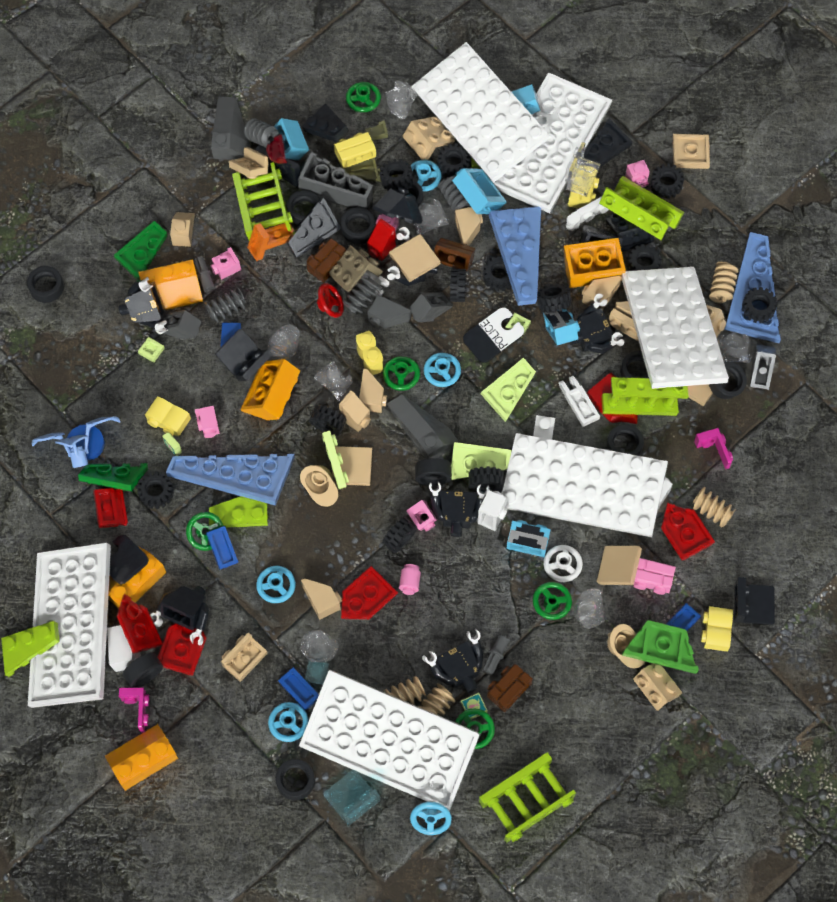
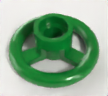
[346,82,381,112]
[383,356,420,391]
[186,512,224,551]
[533,582,572,620]
[455,708,495,749]

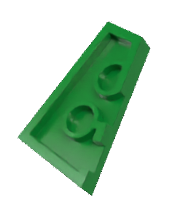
[114,221,168,280]
[78,463,148,491]

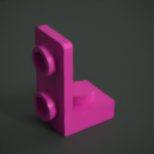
[694,428,733,469]
[119,688,149,732]

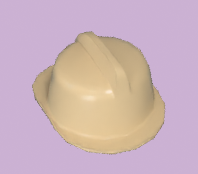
[300,465,338,507]
[607,624,646,669]

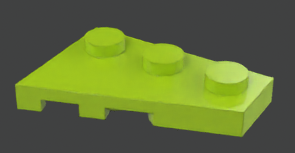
[209,496,268,528]
[1,621,60,677]

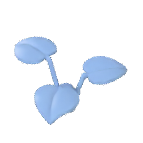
[32,416,120,468]

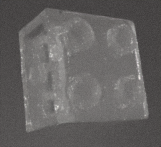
[565,142,600,197]

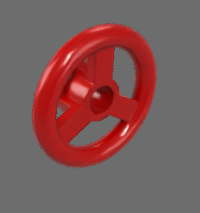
[317,283,344,318]

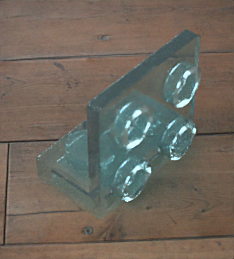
[323,770,380,826]

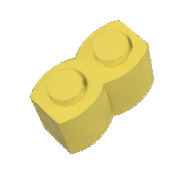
[356,331,383,375]
[145,396,191,437]
[701,606,733,652]

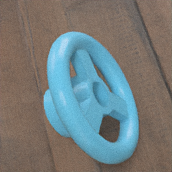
[411,160,442,192]
[424,353,461,387]
[256,566,296,603]
[268,702,309,742]
[410,802,452,835]

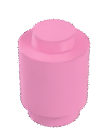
[399,564,421,595]

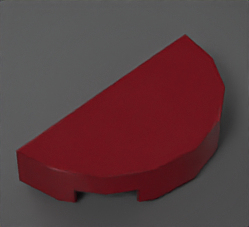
[266,134,287,164]

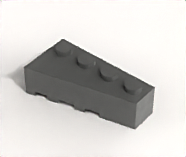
[298,152,373,210]

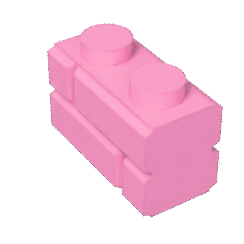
[634,558,675,595]

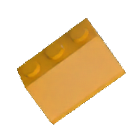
[564,238,626,288]
[139,259,203,310]
[240,359,300,420]
[108,546,166,609]
[105,724,178,791]

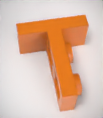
[247,223,295,261]

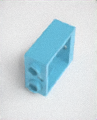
[452,168,506,214]

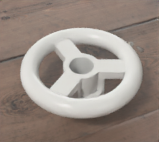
[544,545,583,582]

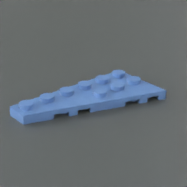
[488,207,541,306]
[725,232,781,343]
[166,454,295,506]

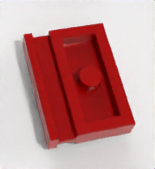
[93,488,128,528]

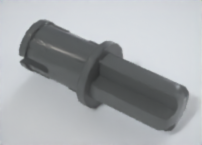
[193,256,215,293]
[483,635,510,674]

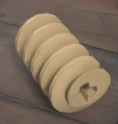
[709,261,739,303]
[692,487,736,528]
[384,676,426,705]
[418,683,455,715]

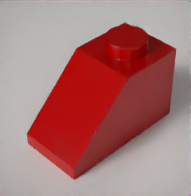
[367,219,396,261]

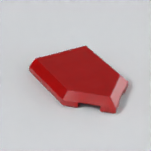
[586,373,637,424]
[661,503,715,560]
[341,566,398,620]
[117,594,163,654]
[157,623,207,676]

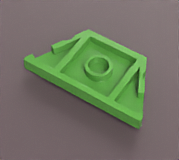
[622,620,699,674]

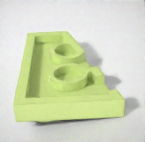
[481,358,536,422]
[322,431,349,490]
[451,442,511,480]

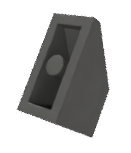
[409,292,453,323]
[367,295,411,328]
[161,310,202,340]
[750,344,776,390]

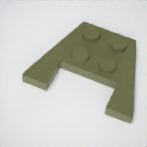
[339,120,398,182]

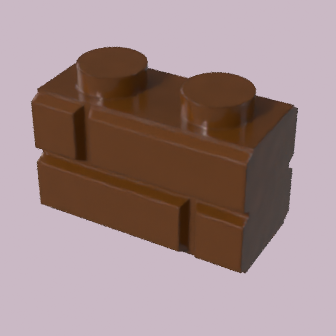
[307,238,346,283]
[434,238,476,272]
[487,663,533,712]

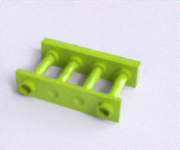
[232,162,293,240]
[599,176,684,240]
[601,377,689,416]
[479,752,576,843]

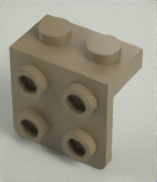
[329,245,383,292]

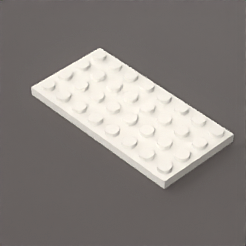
[411,42,550,183]
[490,72,612,213]
[621,267,729,388]
[502,433,668,537]
[28,543,111,708]
[299,670,481,810]

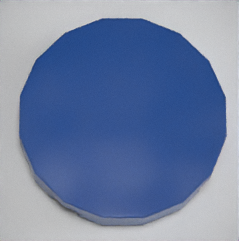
[67,425,105,461]

